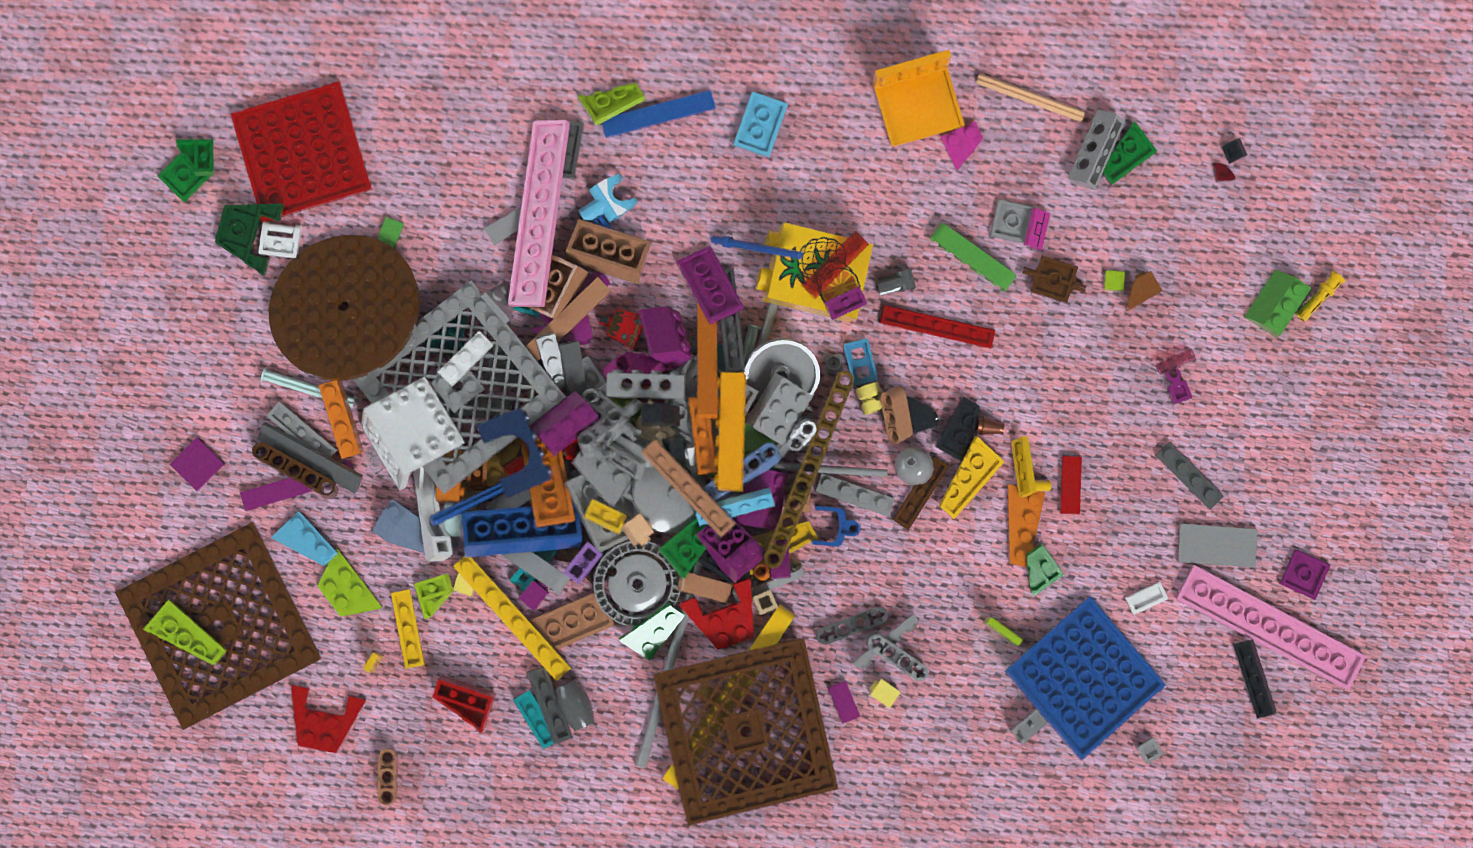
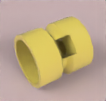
[855,382,882,415]

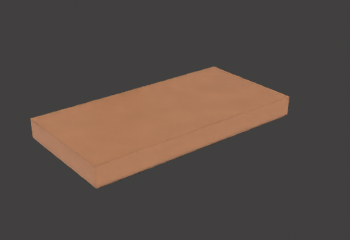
[529,592,615,651]

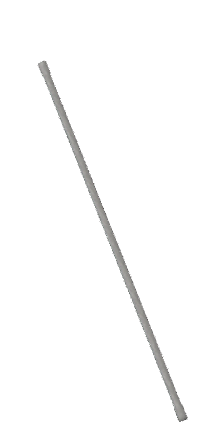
[635,303,778,768]

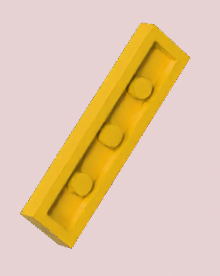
[391,589,425,669]

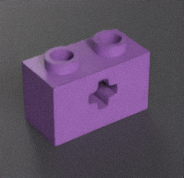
[563,542,603,585]

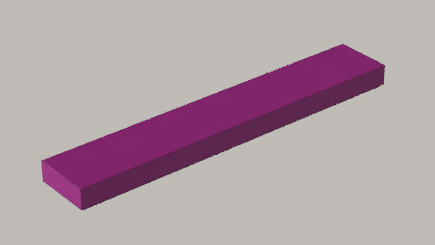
[240,460,354,511]

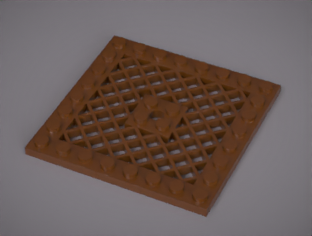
[115,522,322,730]
[652,638,838,826]

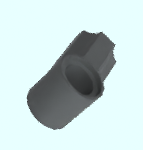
[876,269,916,296]

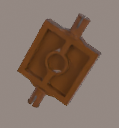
[1022,256,1087,304]

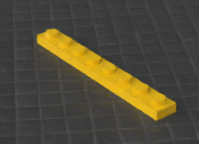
[453,556,571,681]

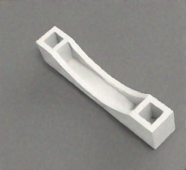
[413,466,453,562]

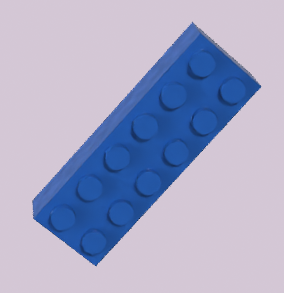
[461,503,582,557]

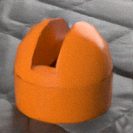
[754,564,771,581]

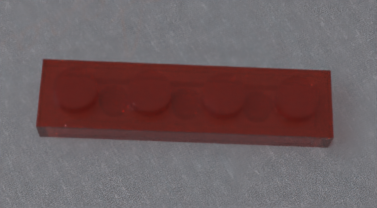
[801,231,869,299]

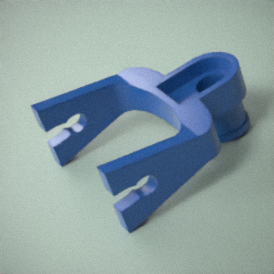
[812,506,861,547]

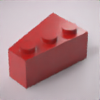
[432,675,497,734]

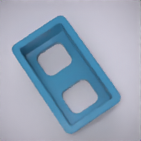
[843,339,878,386]

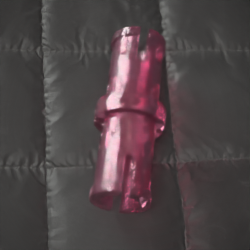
[1155,348,1196,375]

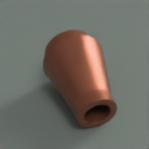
[975,416,1004,435]

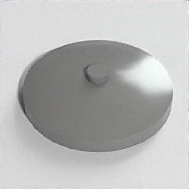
[745,338,820,404]
[632,459,706,533]

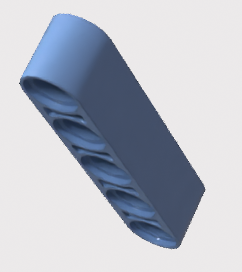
[703,443,781,502]

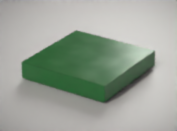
[157,153,211,203]

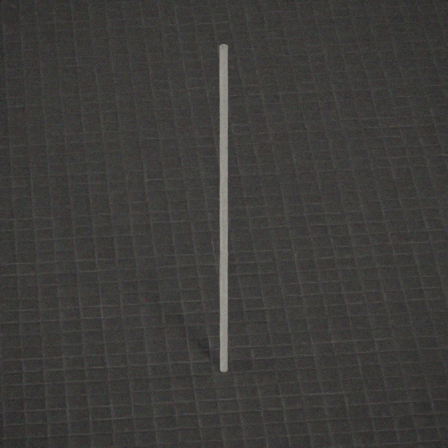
[562,451,887,477]

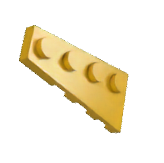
[939,436,1004,519]

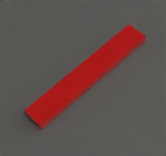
[879,305,996,349]

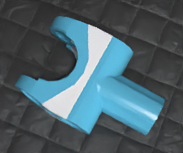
[578,174,638,223]

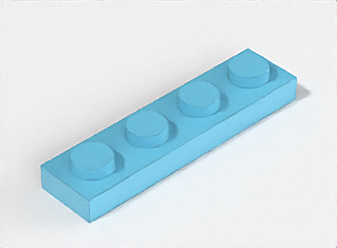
[695,488,775,526]

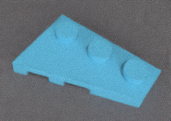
[271,511,338,566]

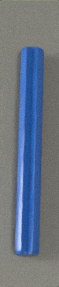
[430,482,504,526]

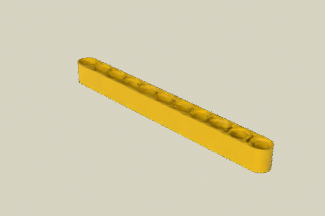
[662,604,796,790]

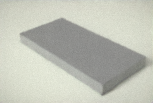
[1177,524,1258,568]

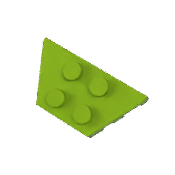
[317,549,382,617]

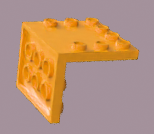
[872,50,965,148]

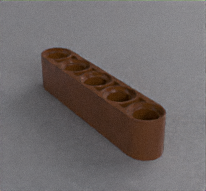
[252,442,339,499]

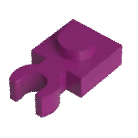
[1165,369,1192,405]

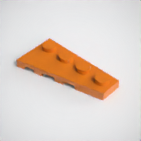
[1007,484,1045,567]

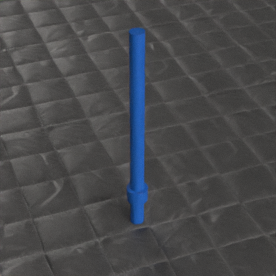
[711,236,803,259]

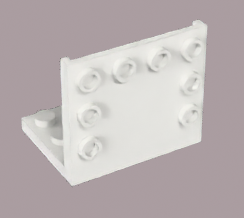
[361,377,464,491]

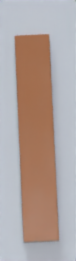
[525,277,611,362]
[640,439,735,537]

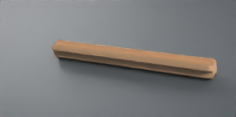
[976,74,1085,121]

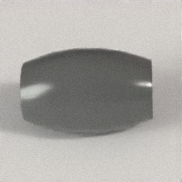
[556,680,594,731]

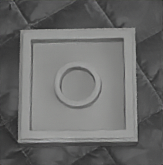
[990,199,1036,244]

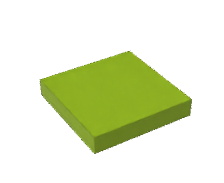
[984,617,1023,646]

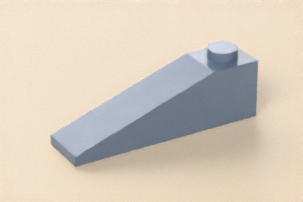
[373,499,457,553]

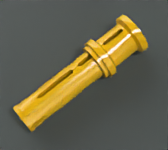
[1296,270,1346,322]

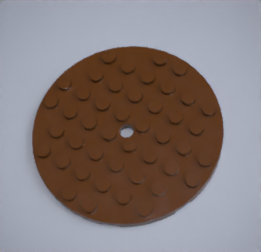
[269,235,420,381]

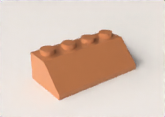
[566,219,651,284]

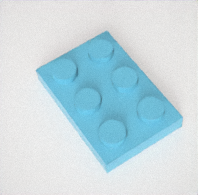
[733,92,788,158]

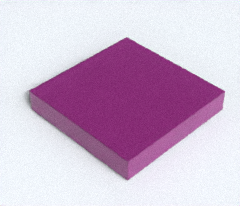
[170,437,225,491]
[1279,549,1330,600]

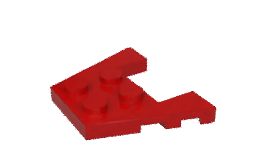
[679,577,754,650]
[291,685,366,753]

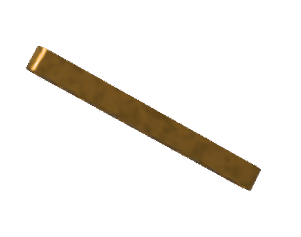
[765,371,854,569]

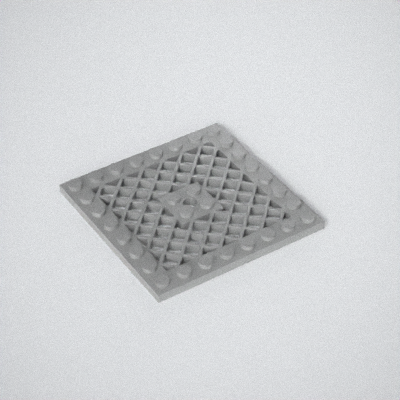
[353,280,566,494]

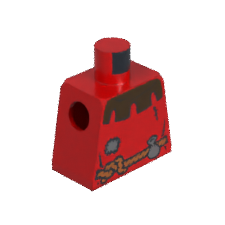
[599,309,643,351]

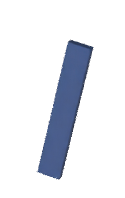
[602,90,716,138]

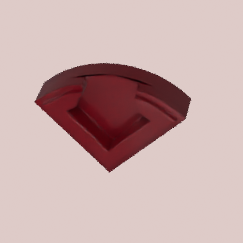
[1214,163,1236,182]

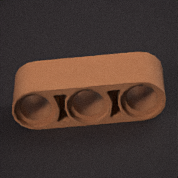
[881,386,913,444]
[676,573,733,604]
[378,748,398,806]

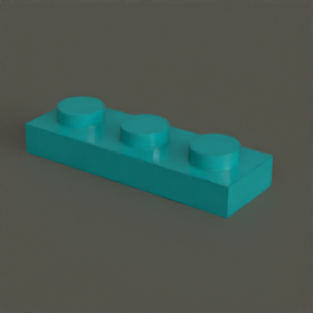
[513,690,553,750]

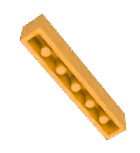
[714,372,746,491]

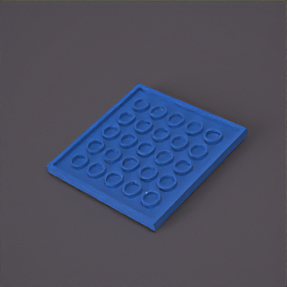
[1004,596,1166,761]

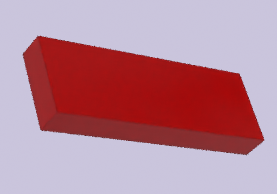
[1060,456,1082,515]

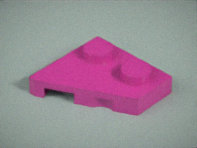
[941,121,983,170]

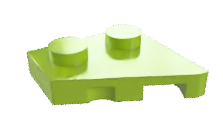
[414,573,454,619]

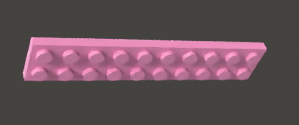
[508,120,570,307]
[1176,565,1366,691]

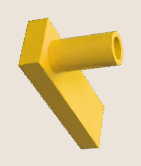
[1011,436,1052,497]

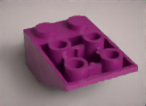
[697,517,765,583]

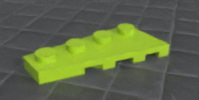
[143,600,227,665]

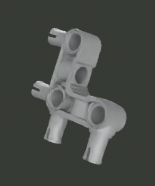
[578,382,642,464]

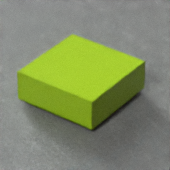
[1104,270,1125,291]

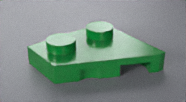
[176,139,214,176]

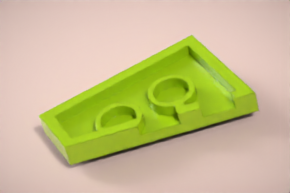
[577,83,646,126]

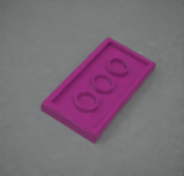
[676,246,744,325]

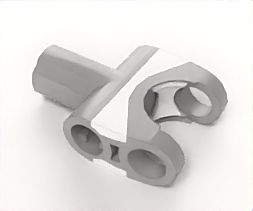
[771,404,816,459]

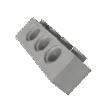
[1068,110,1125,190]
[606,370,686,400]

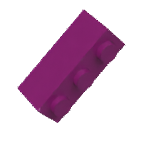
[638,306,692,369]
[529,391,599,457]
[735,467,788,531]

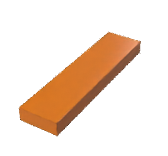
[688,396,718,475]

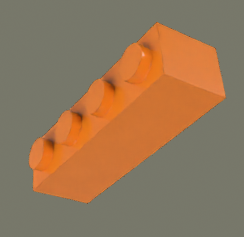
[318,381,364,459]

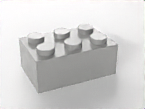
[745,373,813,445]

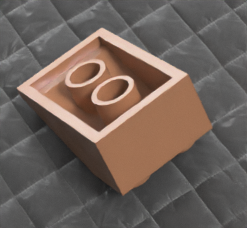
[529,255,589,319]

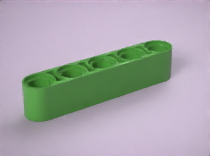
[929,223,1017,292]

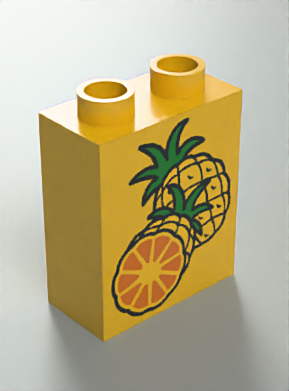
[756,222,873,322]

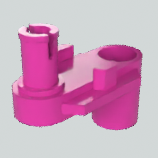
[603,351,671,386]

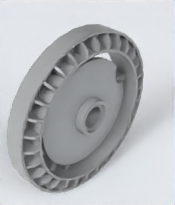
[593,540,680,627]

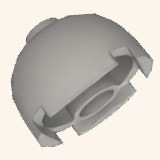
[895,447,934,486]

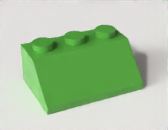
[1244,269,1311,338]

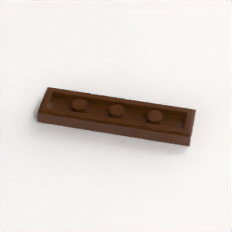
[893,455,950,530]

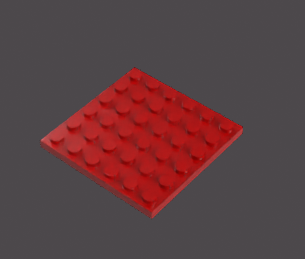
[230,81,372,222]

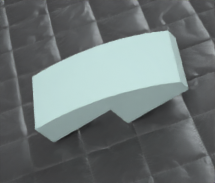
[443,502,462,538]

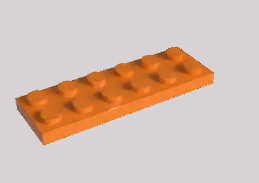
[519,428,575,527]

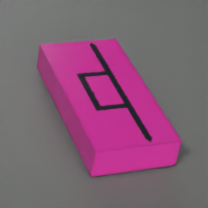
[1024,208,1050,250]

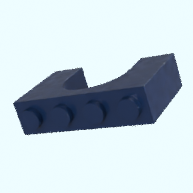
[477,408,552,498]

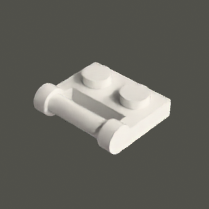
[258,221,302,259]

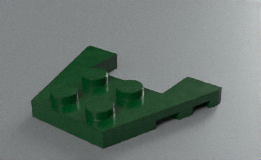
[214,203,285,276]

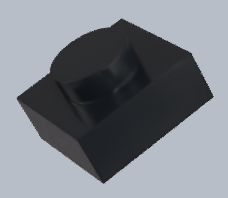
[1222,138,1248,164]

